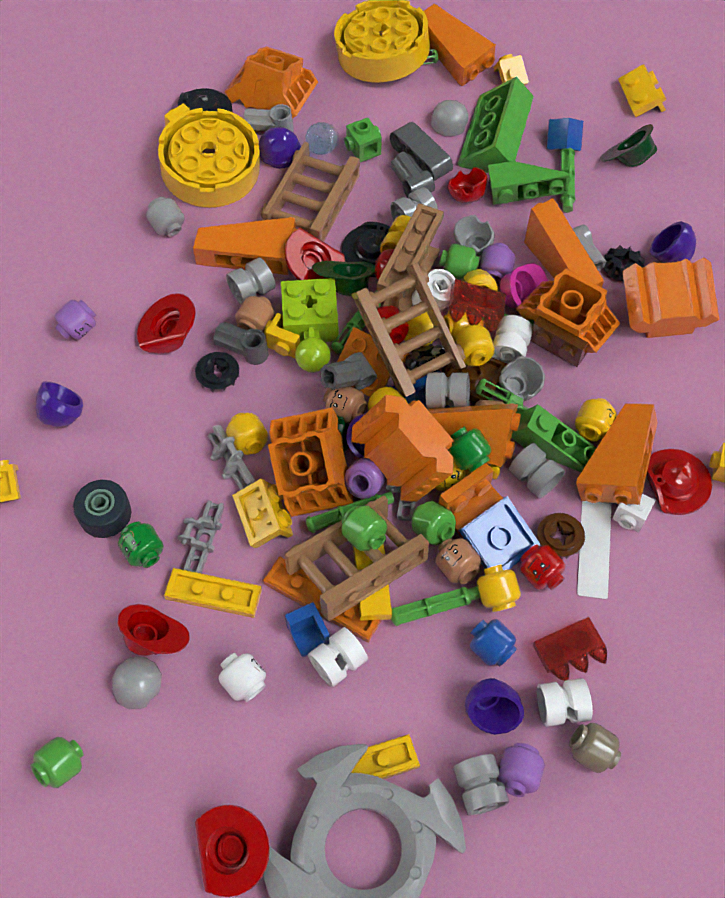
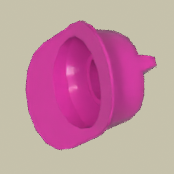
[496,263,548,308]

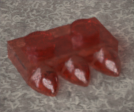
[449,279,506,332]
[532,617,607,681]

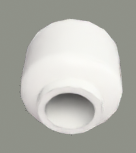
[219,653,266,702]

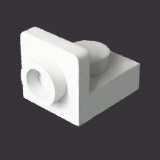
[612,494,656,533]

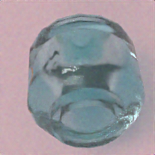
[305,122,339,155]

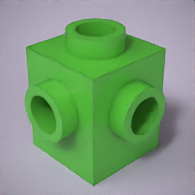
[344,117,382,162]

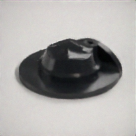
[178,88,233,112]
[342,222,390,277]

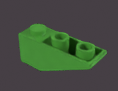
[488,161,569,205]
[511,404,596,472]

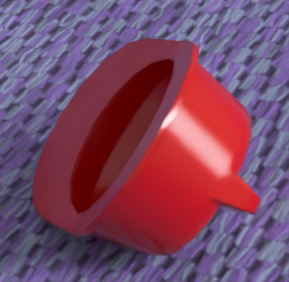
[117,604,190,656]

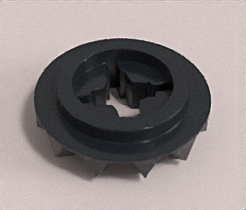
[603,245,645,282]
[405,344,446,372]
[195,352,239,392]

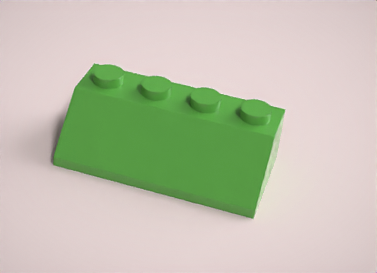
[458,76,534,173]

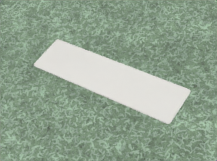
[577,501,612,599]

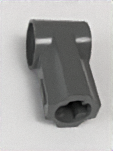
[391,152,435,198]
[213,322,269,365]
[320,352,377,390]

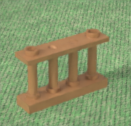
[261,141,360,242]
[377,203,444,311]
[351,263,466,397]
[285,495,429,622]

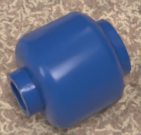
[470,619,517,667]

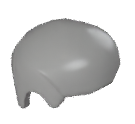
[431,100,468,136]
[453,215,495,256]
[499,356,545,401]
[112,656,162,709]

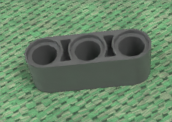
[389,122,453,181]

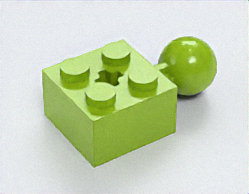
[281,278,339,373]

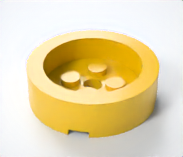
[334,0,430,83]
[158,108,260,208]

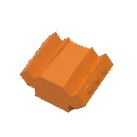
[225,46,318,119]
[623,257,719,338]
[516,268,620,353]
[351,395,454,502]
[268,407,354,517]

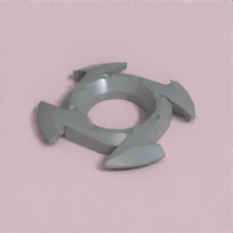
[263,744,466,898]

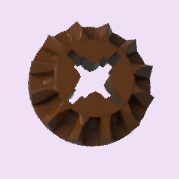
[537,513,585,559]

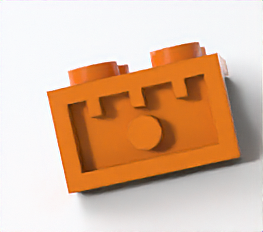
[337,327,409,397]
[439,463,503,539]

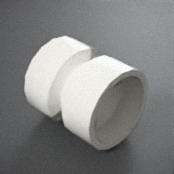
[411,269,458,312]
[492,315,533,364]
[308,627,368,687]
[536,678,593,727]

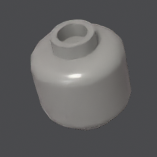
[146,197,185,237]

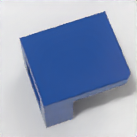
[547,118,584,151]
[285,602,330,657]

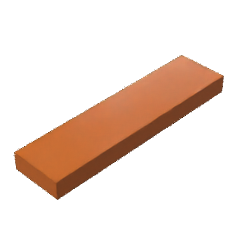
[263,556,382,643]

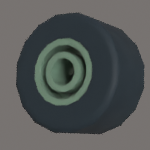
[73,479,132,538]

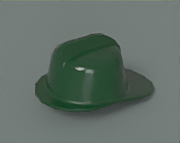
[600,124,657,167]
[312,261,375,296]

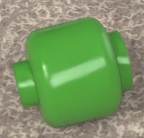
[439,243,480,281]
[411,501,456,545]
[341,505,387,551]
[30,737,84,788]

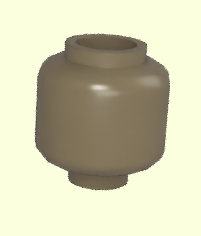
[569,722,621,773]

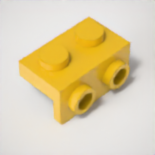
[618,64,667,117]

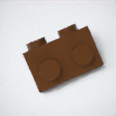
[530,316,588,367]

